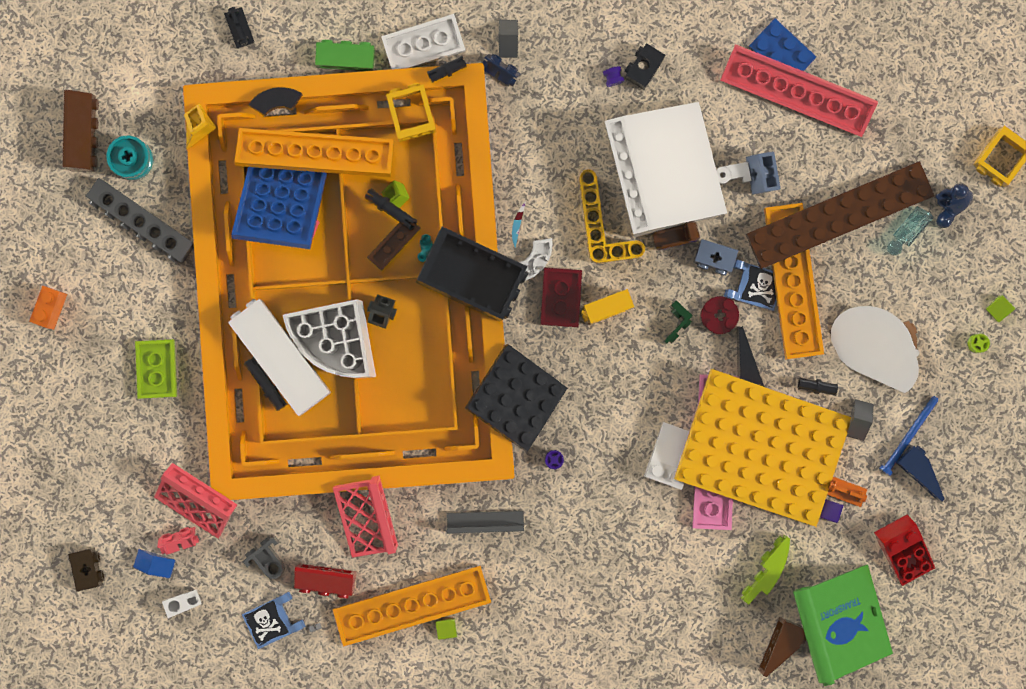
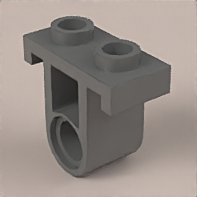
[243,536,285,579]

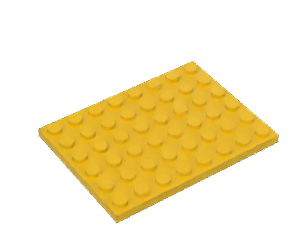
[674,369,851,527]

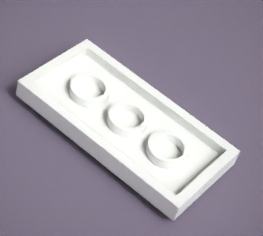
[381,14,466,69]

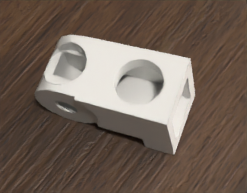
[716,162,751,184]
[162,589,202,618]

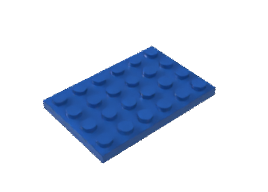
[231,167,327,249]

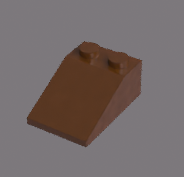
[758,617,806,677]

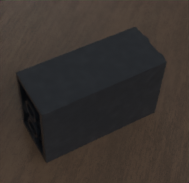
[416,227,529,322]

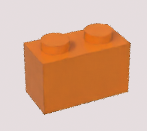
[29,285,67,330]

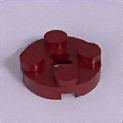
[700,296,739,335]

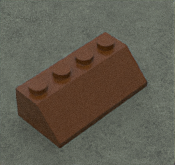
[62,90,99,172]

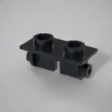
[224,7,255,49]

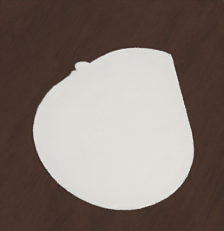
[831,306,919,393]

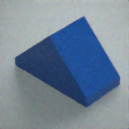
[133,549,176,578]

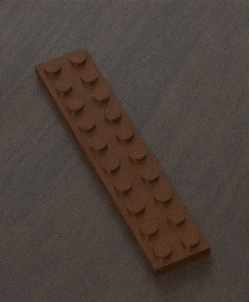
[746,161,935,269]

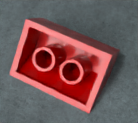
[294,564,357,599]

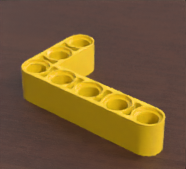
[579,169,645,264]

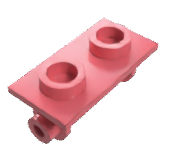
[157,527,199,555]

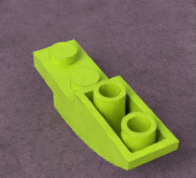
[741,535,790,605]

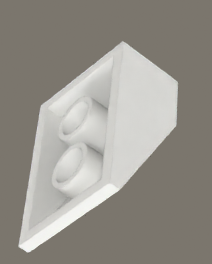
[644,422,690,490]

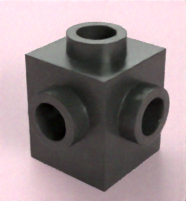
[367,294,397,329]

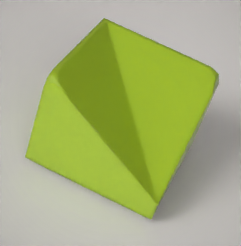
[381,180,410,208]

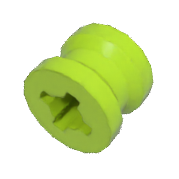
[967,334,990,353]

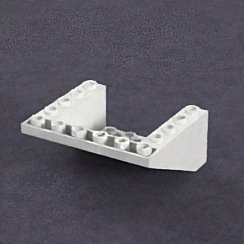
[605,102,727,238]

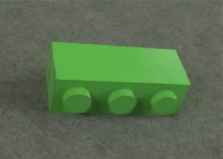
[315,40,375,71]

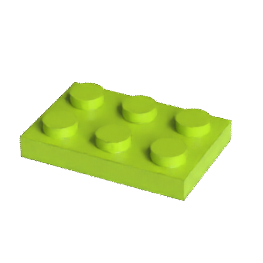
[135,339,177,399]

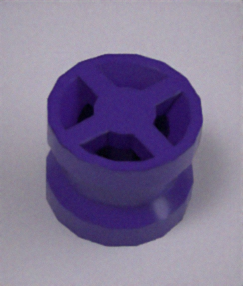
[603,66,625,87]
[545,450,564,470]

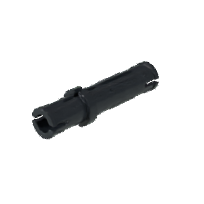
[365,188,417,230]
[244,357,287,411]

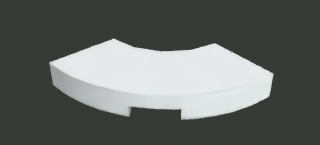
[519,238,552,281]

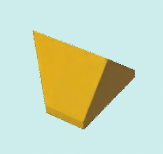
[184,104,216,150]

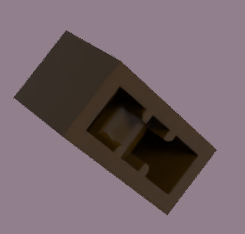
[68,547,105,592]

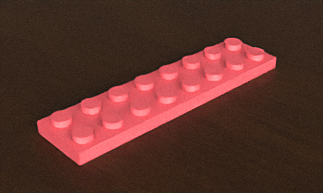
[720,44,878,137]

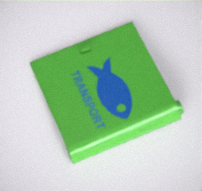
[793,564,893,686]

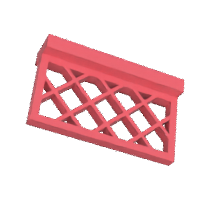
[154,463,237,539]
[333,475,398,558]

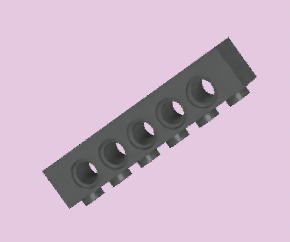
[85,178,194,263]

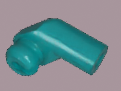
[417,234,433,262]

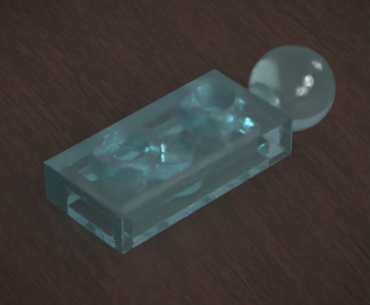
[887,206,934,256]

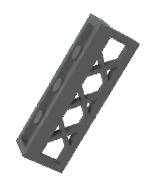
[447,511,524,534]

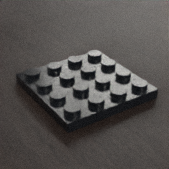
[465,344,568,452]

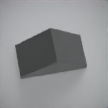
[499,20,518,58]
[847,399,874,441]

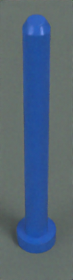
[879,396,938,476]

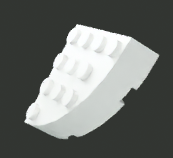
[283,299,376,378]

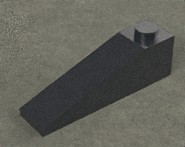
[736,326,764,387]

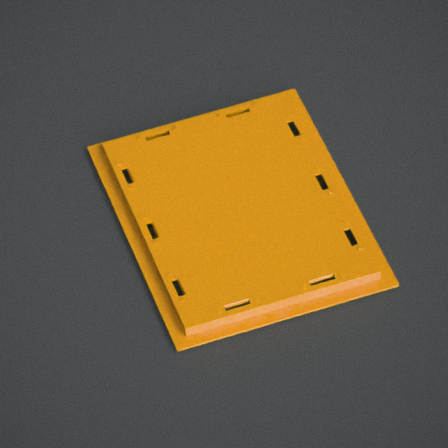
[183,63,515,500]

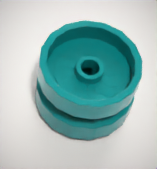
[106,135,153,181]

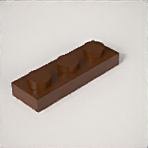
[367,222,421,271]

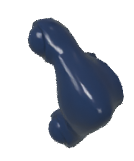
[936,184,973,228]

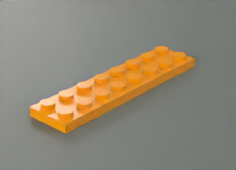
[235,128,394,177]
[764,203,824,360]
[332,565,491,647]

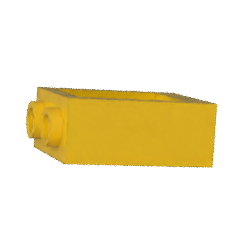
[386,83,436,142]
[973,125,1026,187]
[581,289,634,325]

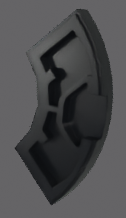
[248,87,303,116]

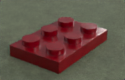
[540,268,582,328]

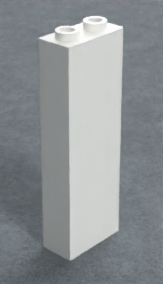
[228,299,332,416]

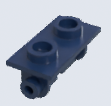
[482,54,521,87]

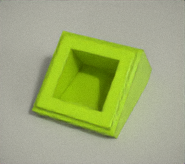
[986,295,1015,323]
[435,618,457,640]

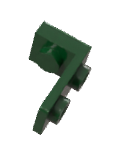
[663,300,693,344]

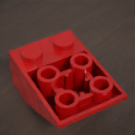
[874,514,935,586]

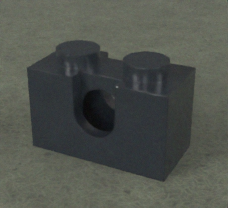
[624,43,666,90]

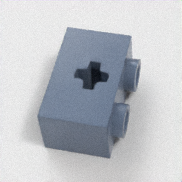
[746,152,781,195]
[693,239,739,276]

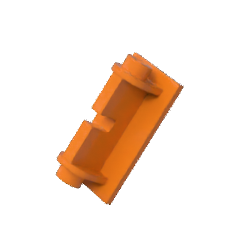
[827,477,868,507]

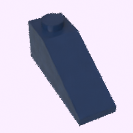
[896,445,945,502]

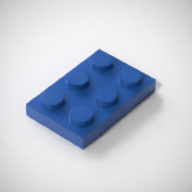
[749,18,816,71]

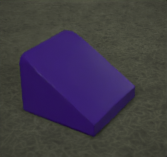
[820,499,844,523]

